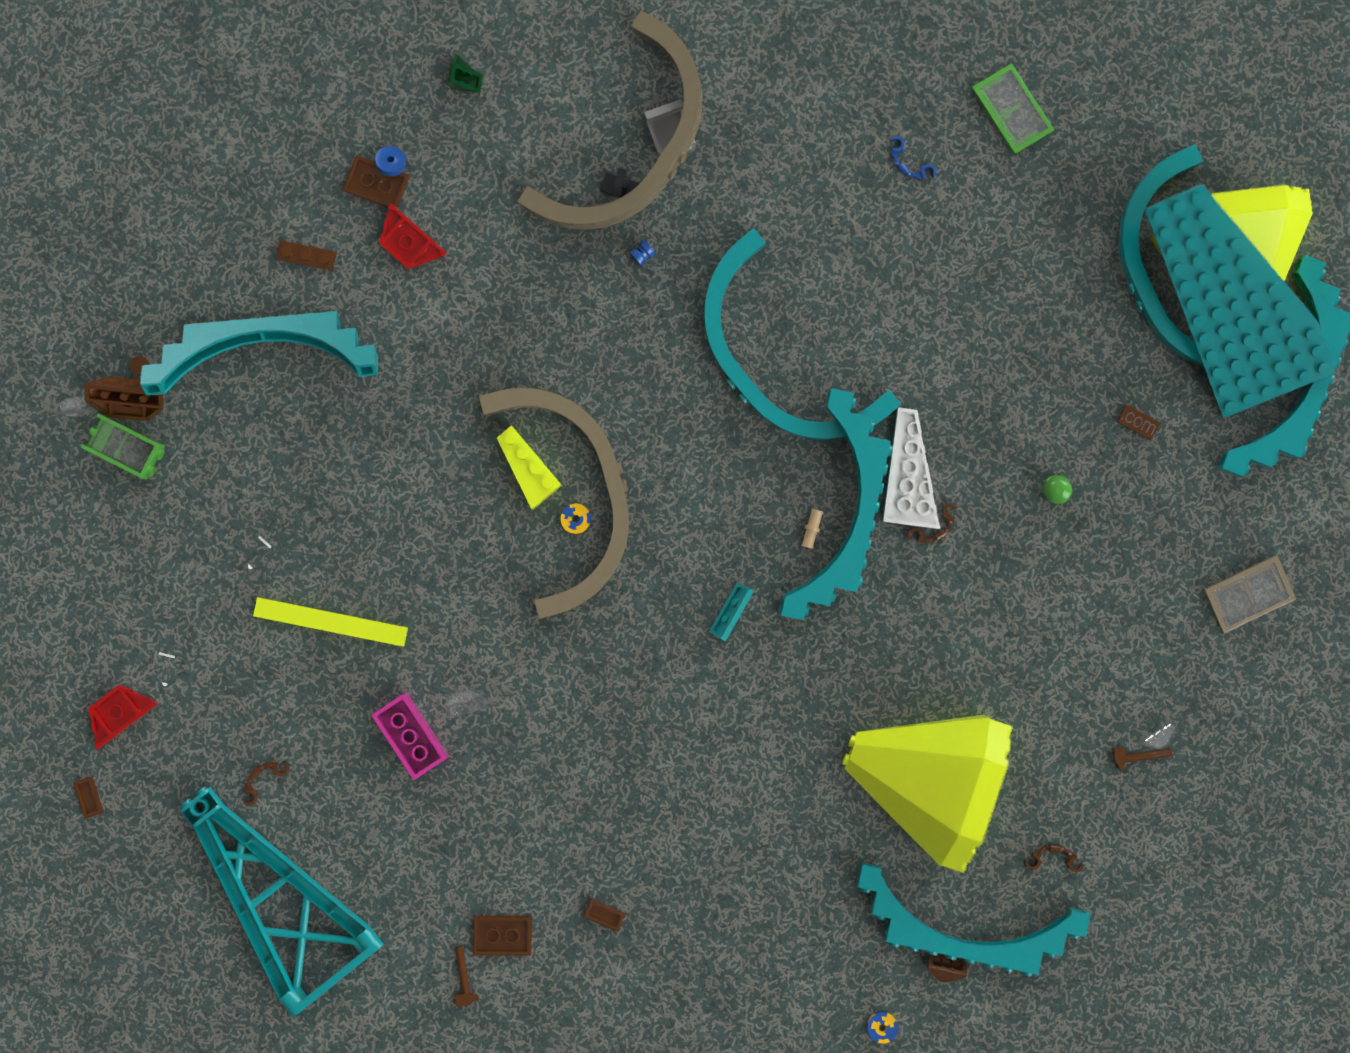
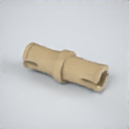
[801,509,823,549]

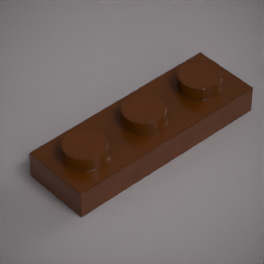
[276,240,337,271]

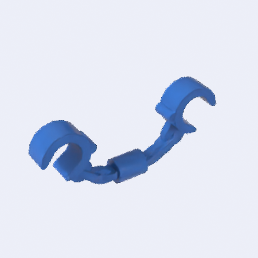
[890,136,936,179]

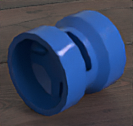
[629,240,656,267]

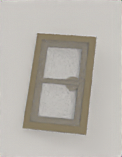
[1204,555,1296,634]

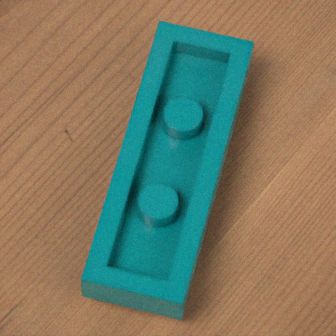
[709,582,754,641]

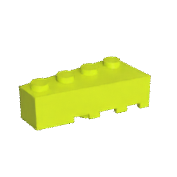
[497,425,562,510]

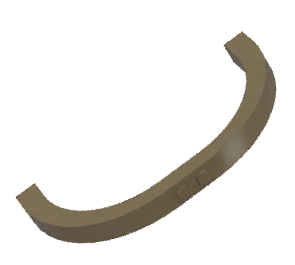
[517,10,703,230]
[479,388,629,619]

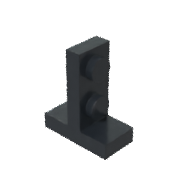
[600,168,640,198]

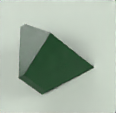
[448,54,483,93]

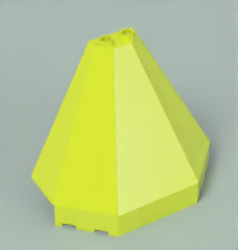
[1150,185,1313,281]
[842,715,1012,873]

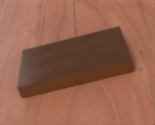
[343,155,410,209]
[473,915,532,955]

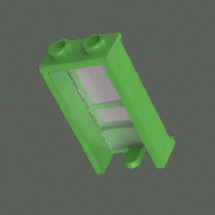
[81,413,165,480]

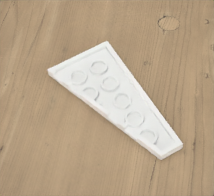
[882,408,940,529]

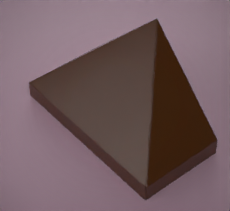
[928,953,967,983]

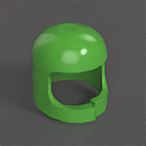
[1042,475,1072,504]

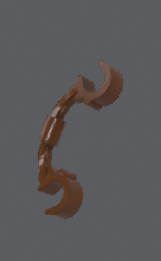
[907,504,957,543]
[243,762,290,805]
[1024,844,1084,872]

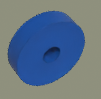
[375,146,406,176]

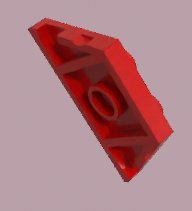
[379,203,447,270]
[88,684,158,750]

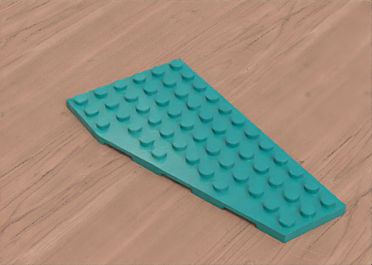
[1144,184,1336,418]

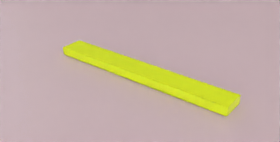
[253,597,408,647]

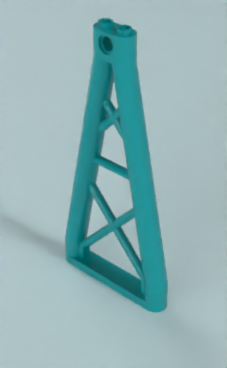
[180,786,384,1018]

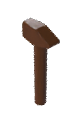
[1112,747,1172,771]
[455,946,479,1007]

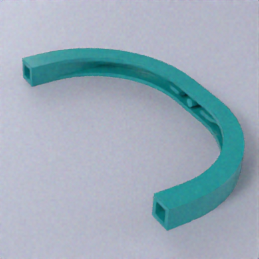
[1118,144,1203,366]
[704,228,901,440]

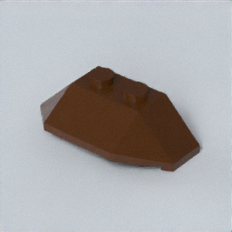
[84,376,164,421]

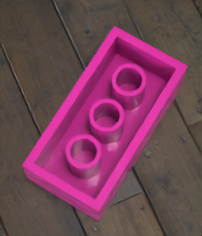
[371,693,449,780]

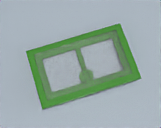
[972,63,1054,155]

